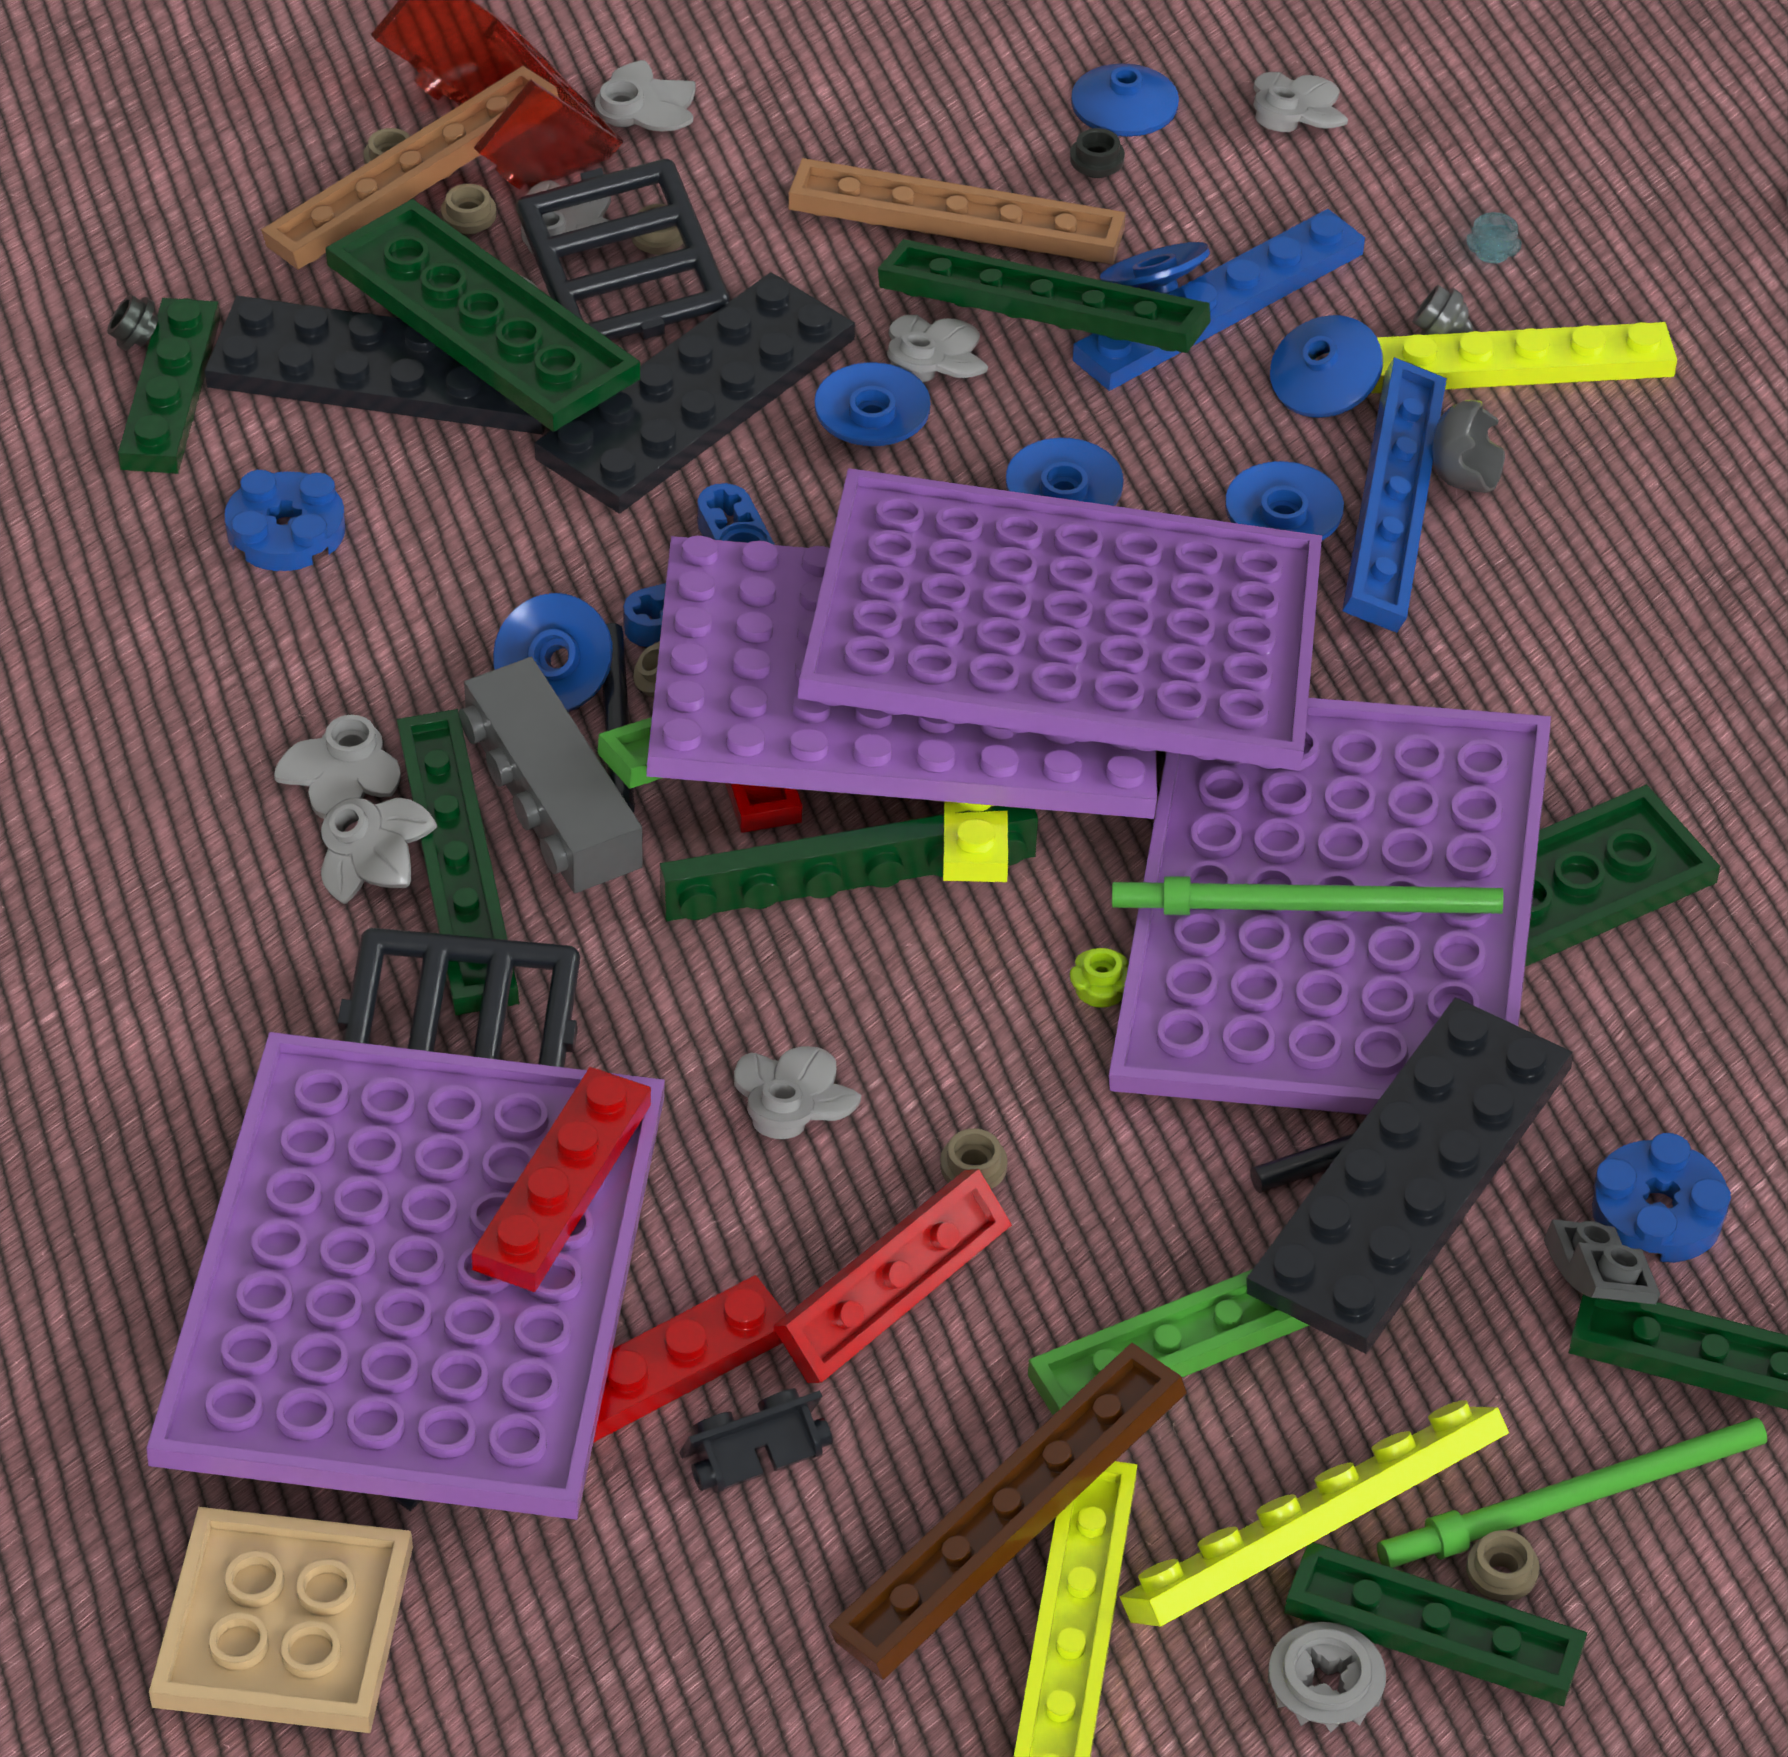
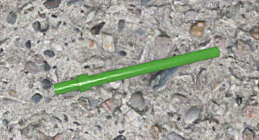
[1112,876,1503,915]
[1377,1417,1767,1568]

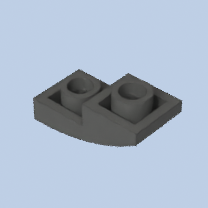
[1544,1219,1660,1305]

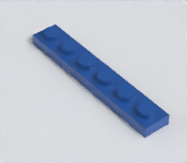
[1073,209,1365,391]
[1342,357,1447,633]

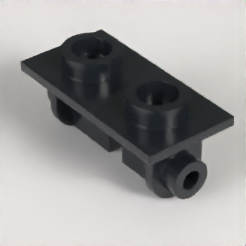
[679,1388,833,1493]

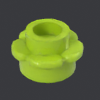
[1070,948,1129,1008]

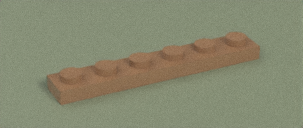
[261,66,560,270]
[789,158,1126,264]

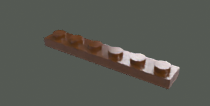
[828,1342,1187,1680]

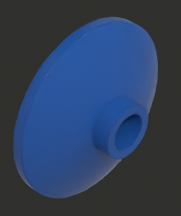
[1071,63,1179,137]
[1100,242,1210,294]
[1270,315,1383,418]
[815,362,931,446]
[1006,438,1124,506]
[1225,461,1344,541]
[493,593,613,712]

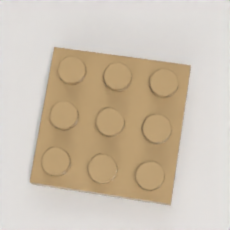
[149,1507,413,1733]

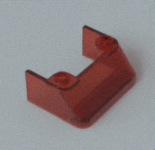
[371,0,624,190]

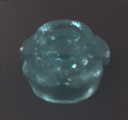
[1466,212,1522,263]

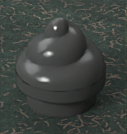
[1412,285,1473,335]

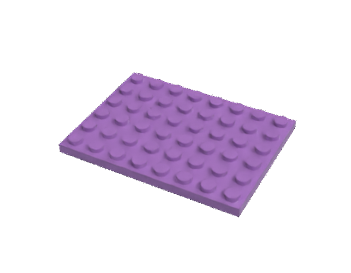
[798,468,1322,771]
[646,536,1157,819]
[1109,698,1551,1115]
[147,1032,665,1520]

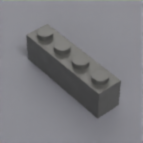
[459,656,643,894]

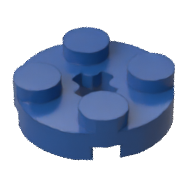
[225,470,346,571]
[1592,1133,1731,1263]

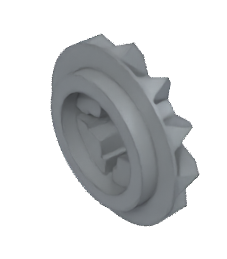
[1267,1622,1386,1733]

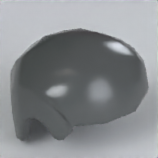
[1432,400,1505,493]

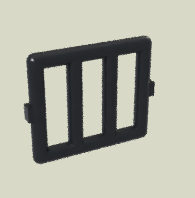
[516,159,730,341]
[337,928,580,1067]

